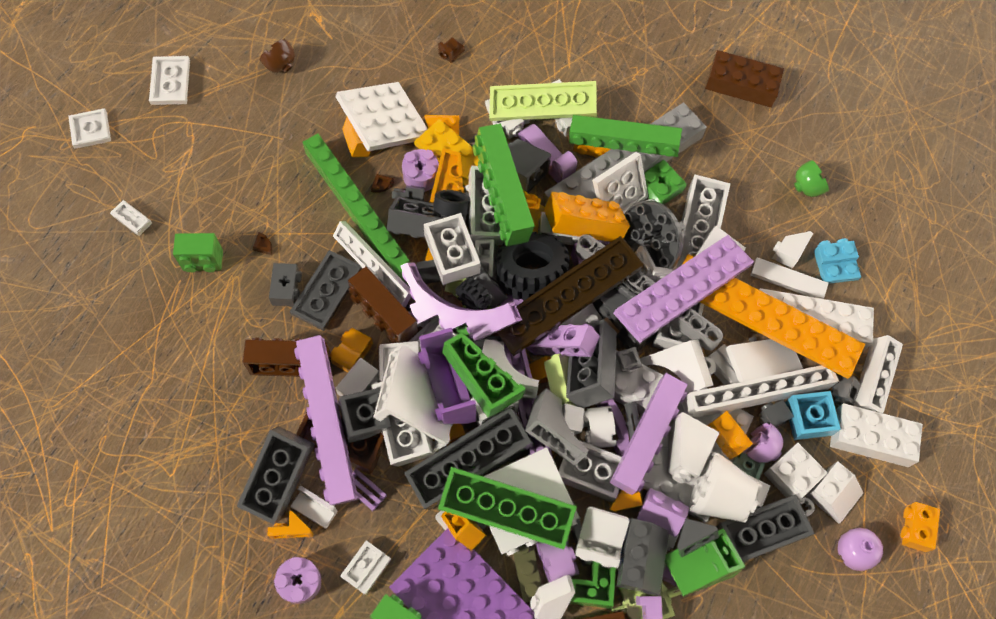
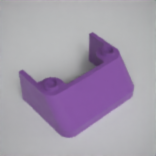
[418,328,476,424]

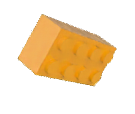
[544,192,630,242]

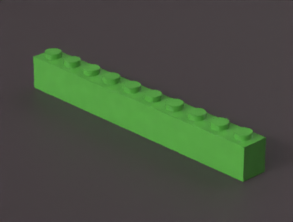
[303,134,411,284]

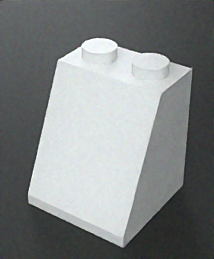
[668,412,719,483]

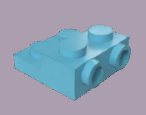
[814,238,861,284]

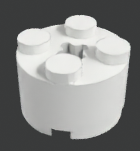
[583,406,616,448]

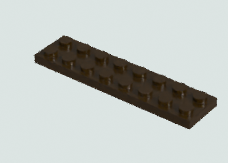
[496,236,644,356]

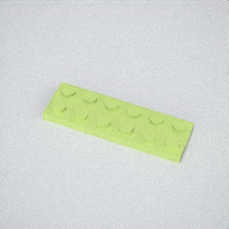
[489,81,597,121]

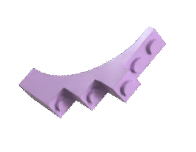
[401,263,522,341]

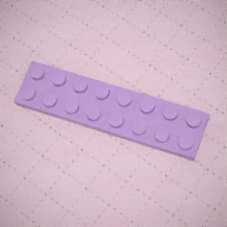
[613,235,754,343]

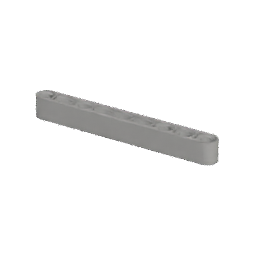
[575,234,723,351]

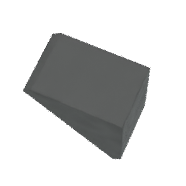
[678,518,719,558]

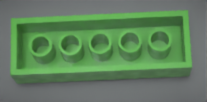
[473,123,535,247]
[438,467,577,550]

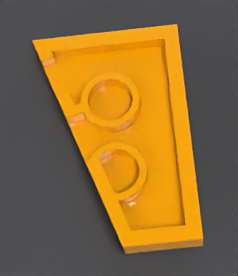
[430,148,464,203]

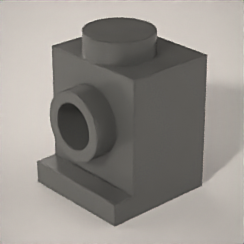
[832,373,861,406]

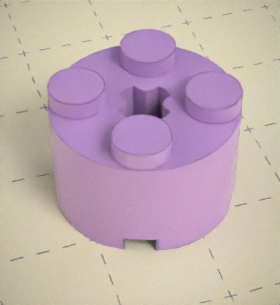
[402,149,438,192]
[536,539,579,582]
[274,557,321,604]

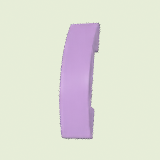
[596,399,629,457]

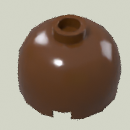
[259,39,295,73]

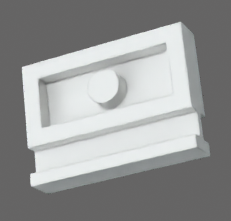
[340,541,391,595]

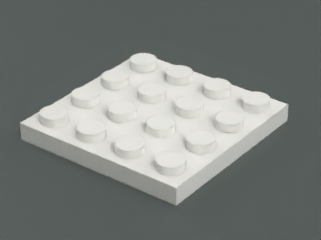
[336,82,428,151]

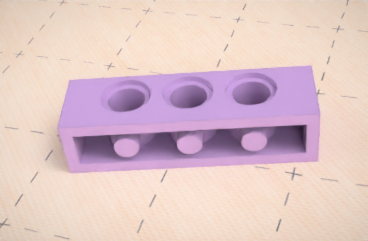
[526,324,600,357]

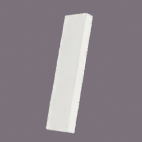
[750,257,828,299]

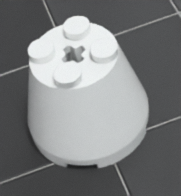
[689,452,762,522]

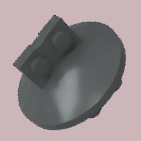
[623,200,686,269]

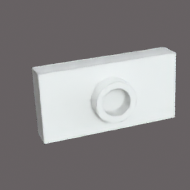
[110,200,152,236]

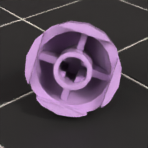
[743,423,783,463]
[838,528,883,571]

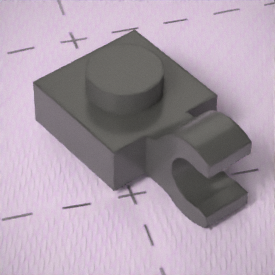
[392,185,425,201]

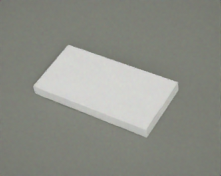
[726,339,803,382]

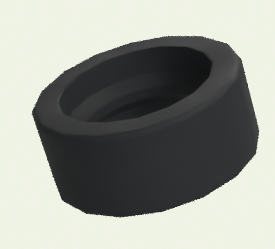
[433,190,470,217]

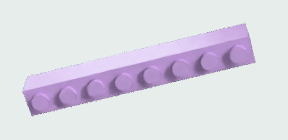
[294,335,358,506]

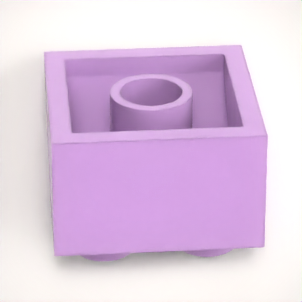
[637,488,689,537]

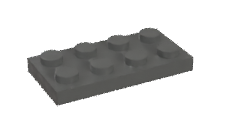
[290,250,363,331]

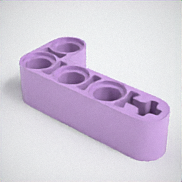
[518,124,577,183]

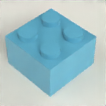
[785,391,841,440]

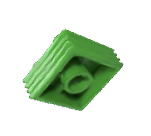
[644,160,687,205]

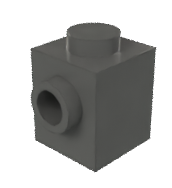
[758,400,794,428]

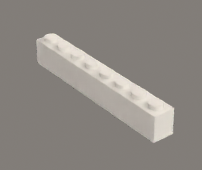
[682,365,839,419]

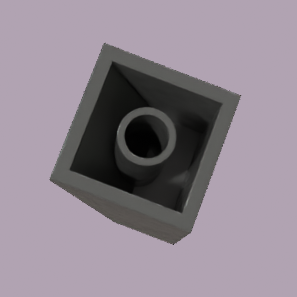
[508,138,551,193]

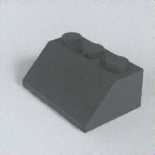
[616,518,669,596]

